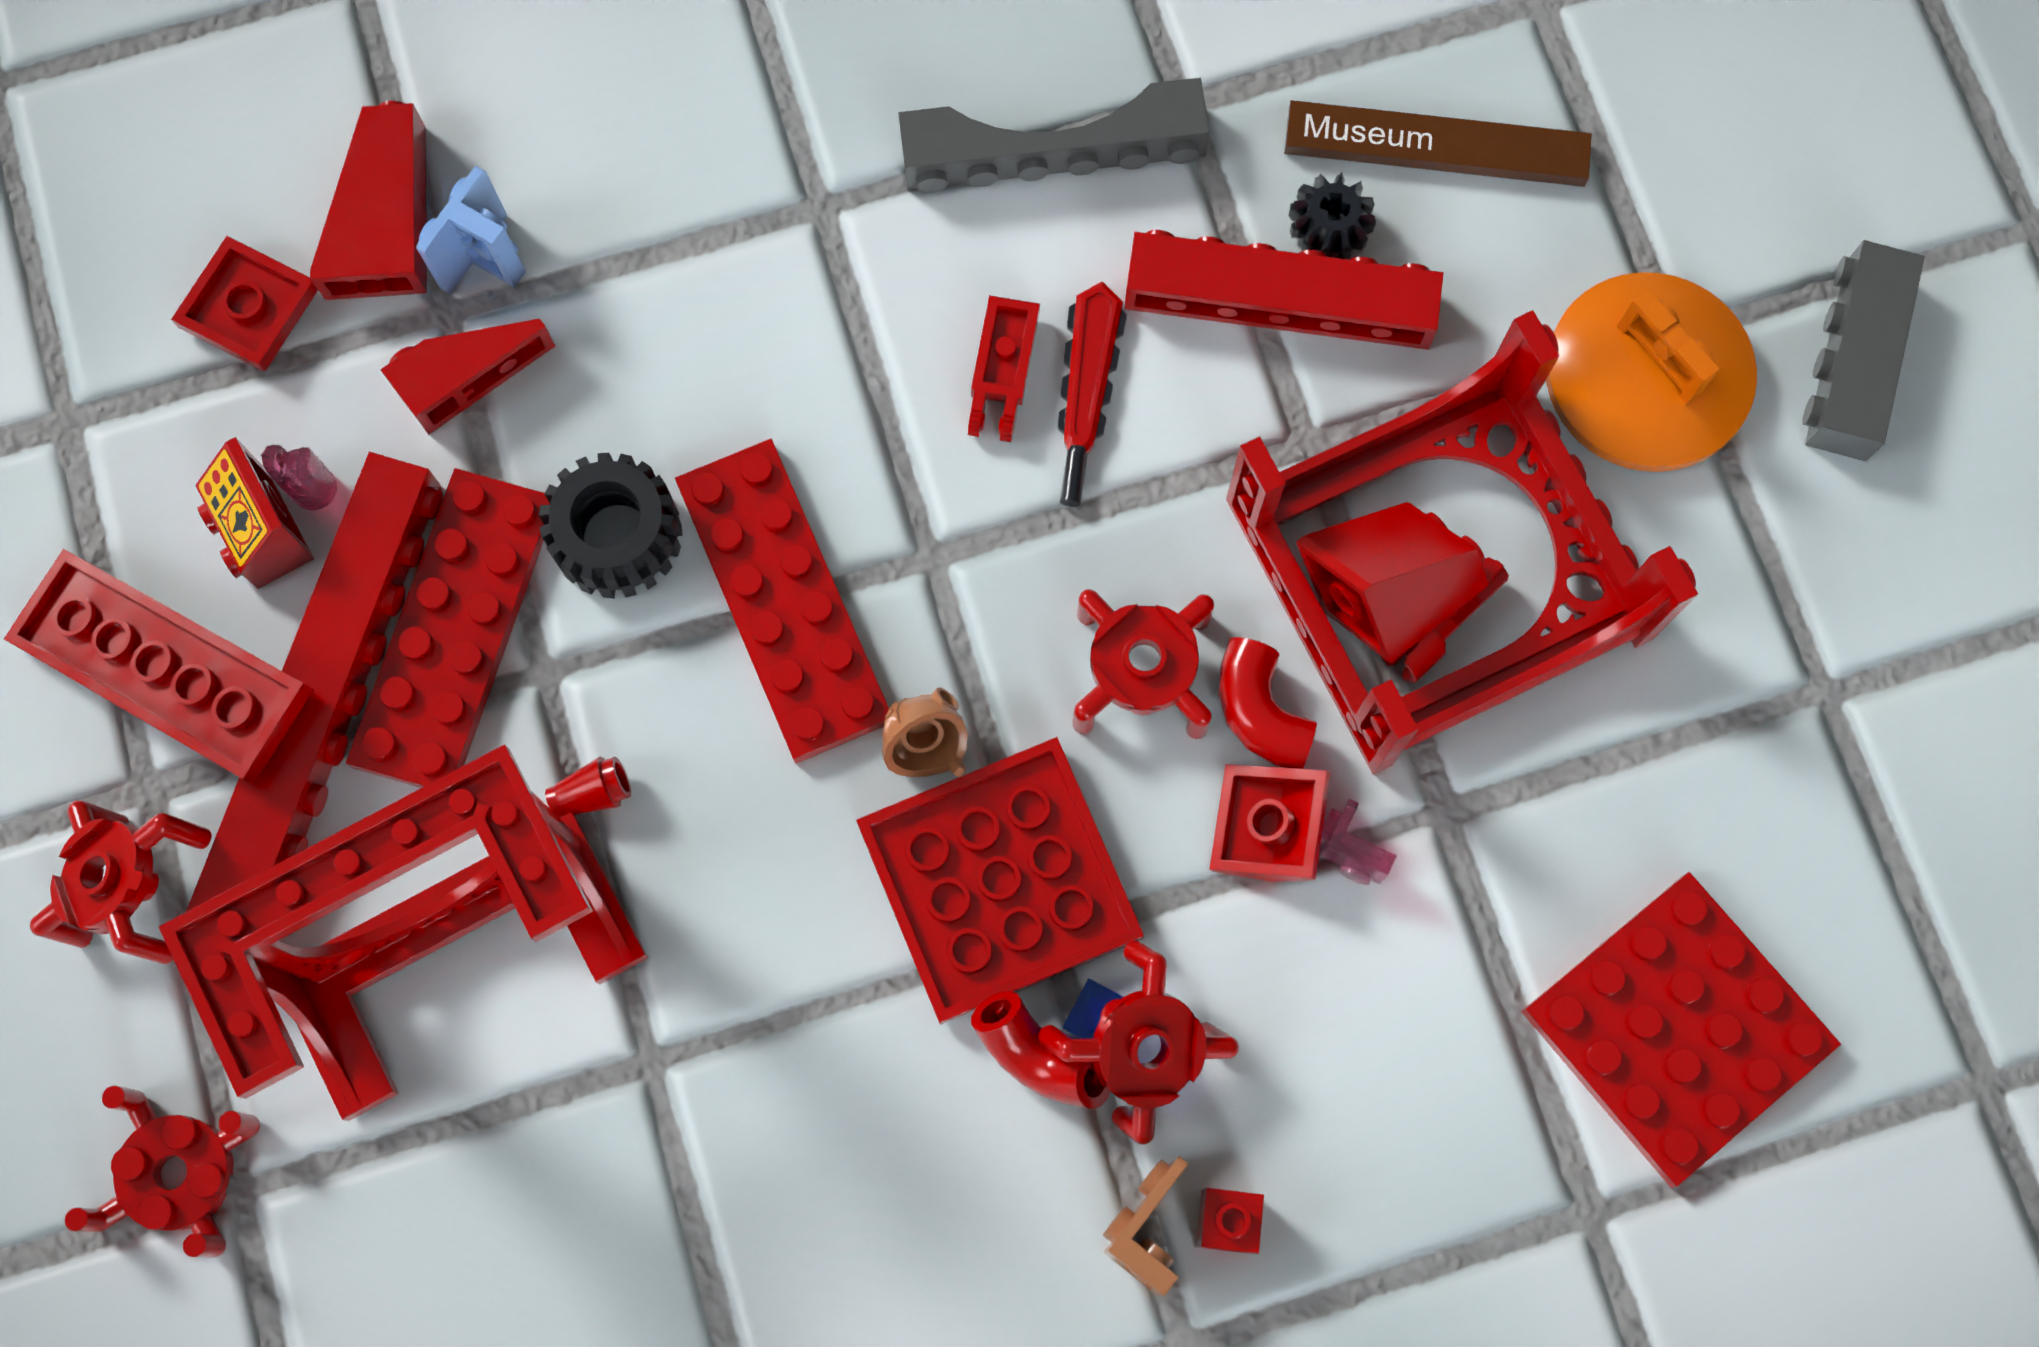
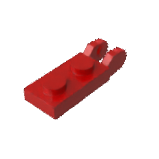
[968,295,1040,442]

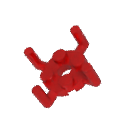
[1073,589,1214,739]
[30,800,212,964]
[1038,941,1239,1145]
[64,1086,260,1257]

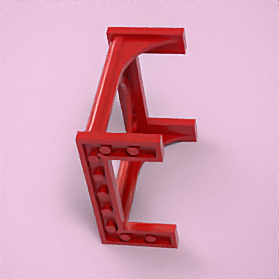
[1226,310,1698,775]
[158,744,649,1121]

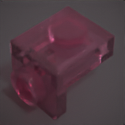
[1320,798,1397,885]

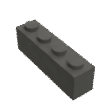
[1802,240,1925,462]

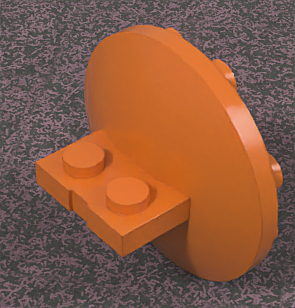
[1546,272,1757,472]

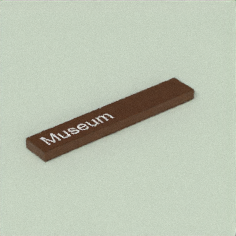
[1284,100,1592,187]

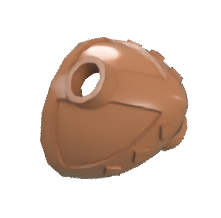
[882,687,968,778]

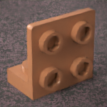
[1103,1156,1189,1296]

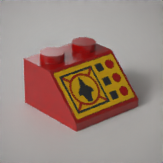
[195,437,315,589]

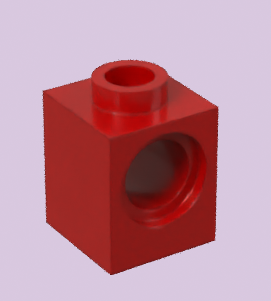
[1196,1188,1264,1254]

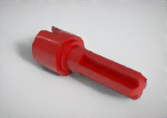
[1380,557,1509,684]

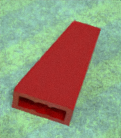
[310,100,427,300]

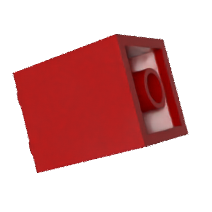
[1296,502,1489,663]

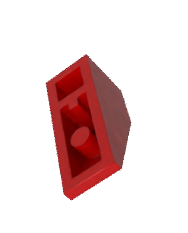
[380,318,556,435]

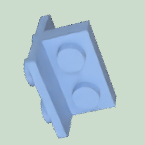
[416,166,526,294]

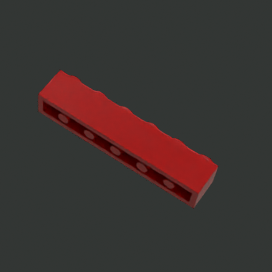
[1124,230,1444,350]

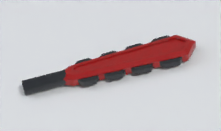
[1058,281,1127,507]

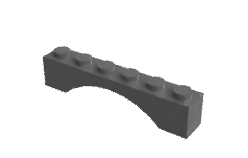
[898,77,1210,193]

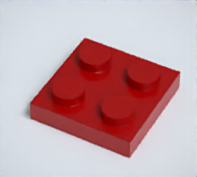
[171,236,318,372]

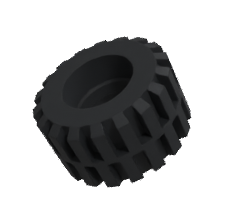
[539,452,683,599]

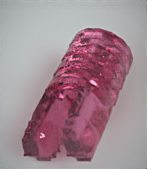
[261,444,337,511]

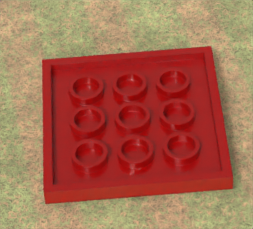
[856,737,1144,1025]
[1521,872,1841,1188]

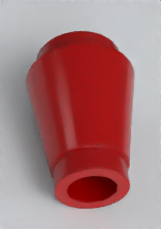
[545,756,632,818]

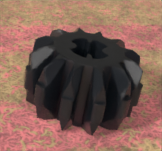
[1288,172,1376,259]

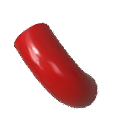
[1218,637,1317,769]
[971,991,1111,1109]

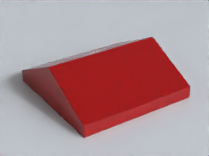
[1209,764,1331,882]

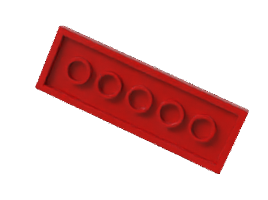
[675,438,889,764]
[346,468,550,788]
[4,549,314,785]

